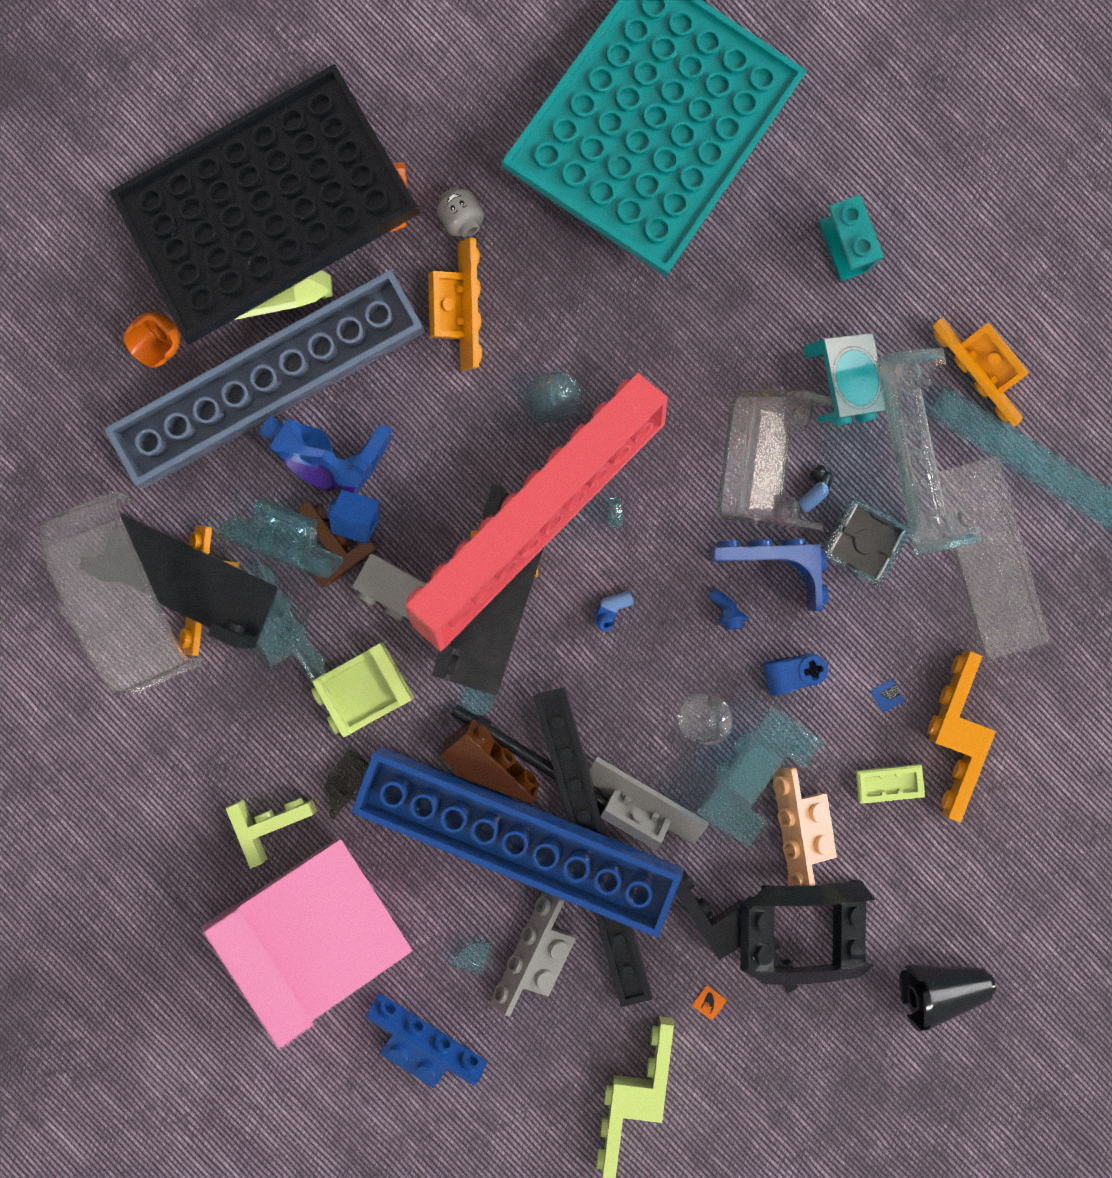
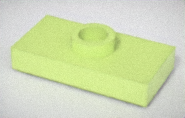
[855,764,925,804]

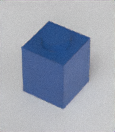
[327,489,379,544]

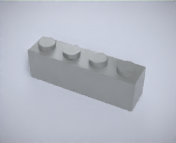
[352,553,427,621]

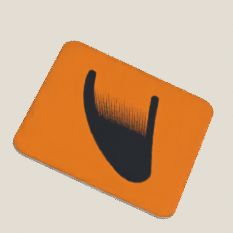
[692,986,726,1020]

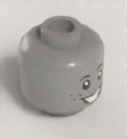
[436,187,484,238]

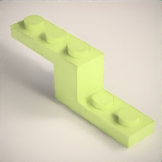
[596,1016,674,1178]

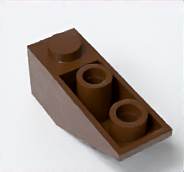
[439,718,540,803]

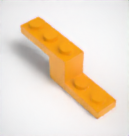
[928,650,996,823]

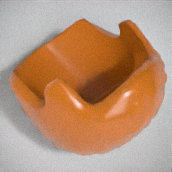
[123,311,180,368]

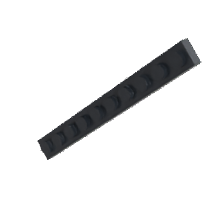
[533,686,653,1007]

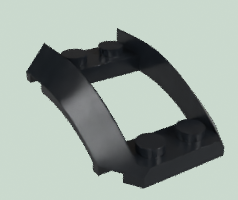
[740,880,875,985]

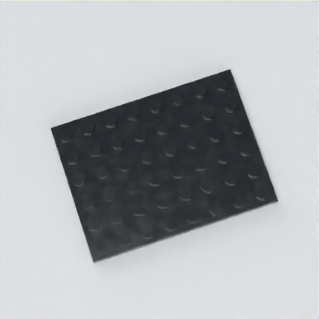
[110,64,421,345]

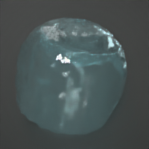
[526,371,582,423]

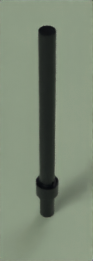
[451,704,609,810]

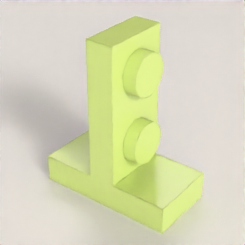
[226,797,317,869]

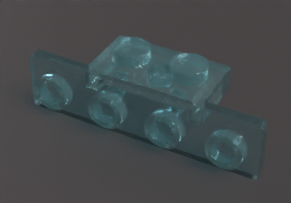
[217,499,343,579]
[248,561,326,681]

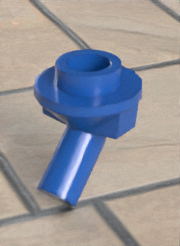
[709,589,749,630]

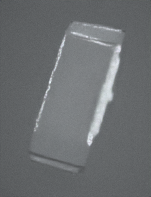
[38,491,204,696]

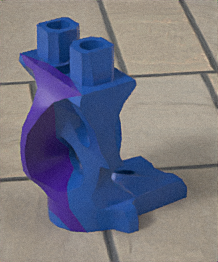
[259,416,393,494]

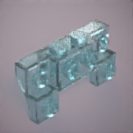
[697,705,824,848]

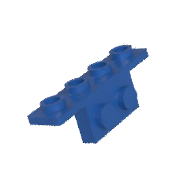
[366,994,487,1088]

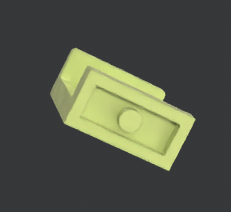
[311,642,414,738]

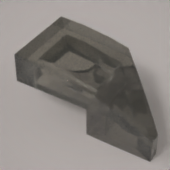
[325,749,369,820]

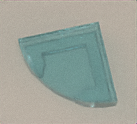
[608,497,624,529]
[451,941,492,975]

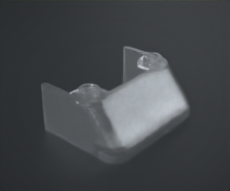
[717,390,833,530]

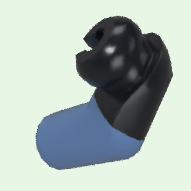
[797,465,833,513]

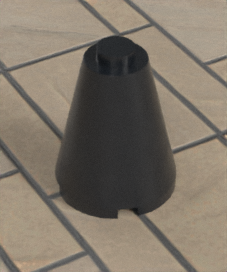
[899,964,996,1032]

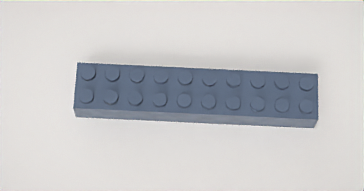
[104,269,426,489]

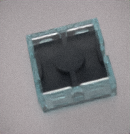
[822,497,912,586]

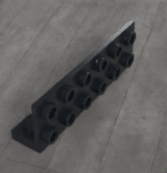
[432,484,544,695]
[75,513,278,648]

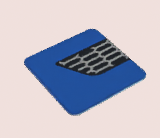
[871,679,904,713]

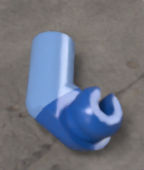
[594,590,634,631]

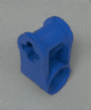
[762,653,828,696]

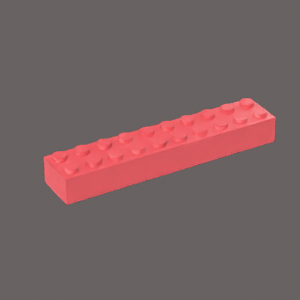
[405,373,668,652]

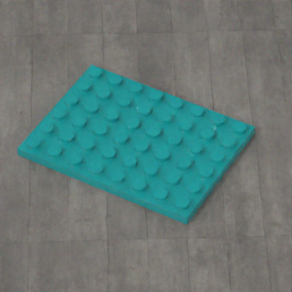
[501,0,807,277]

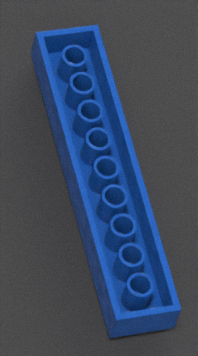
[351,747,684,938]

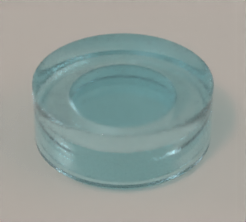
[463,687,496,715]

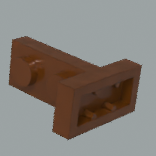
[298,501,379,587]

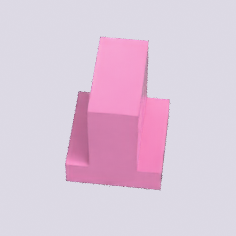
[201,839,413,1049]

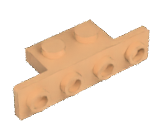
[772,767,837,886]

